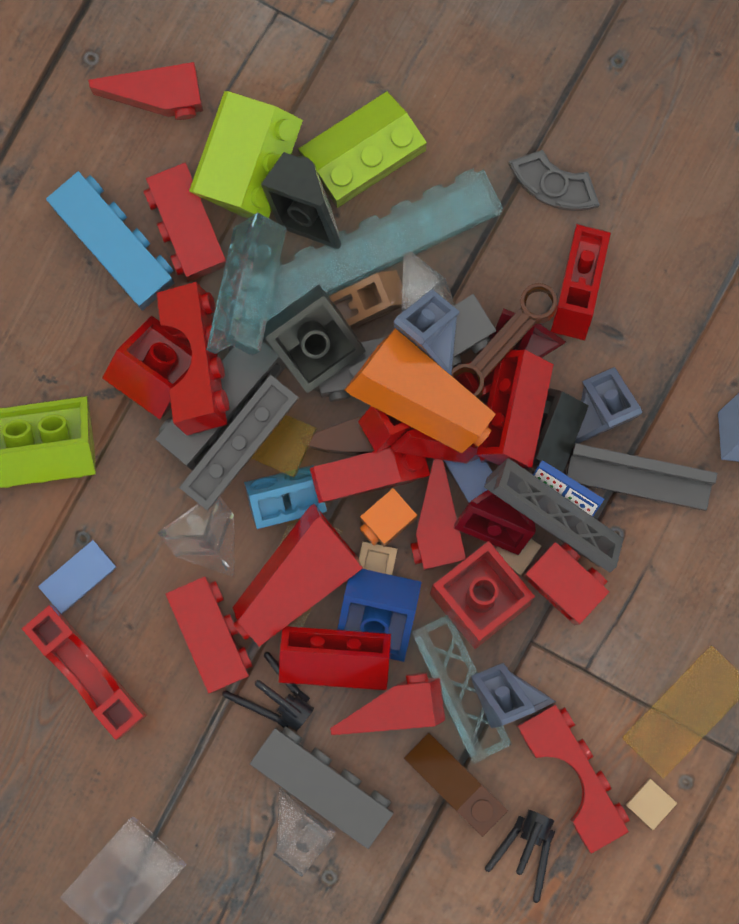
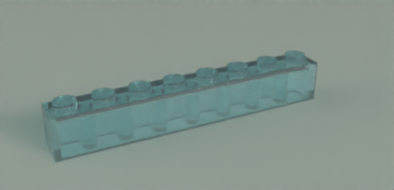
[225,169,503,334]

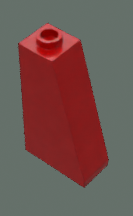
[232,504,363,647]

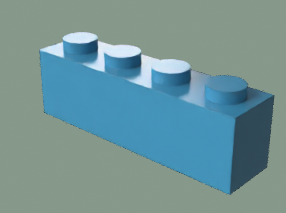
[46,171,174,311]

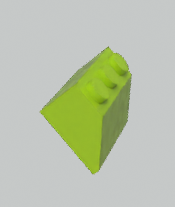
[189,91,303,220]
[298,91,427,208]
[0,396,96,488]

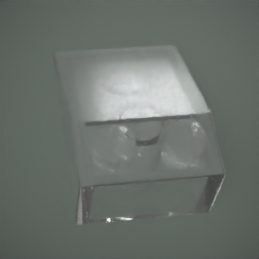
[60,816,187,924]

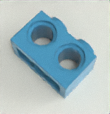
[244,465,327,529]

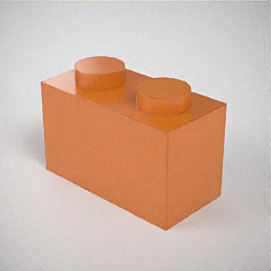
[360,488,417,547]

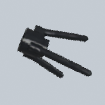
[222,652,314,731]
[485,809,555,903]

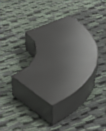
[509,150,600,211]

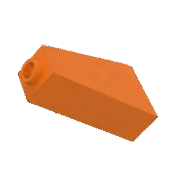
[345,328,496,453]

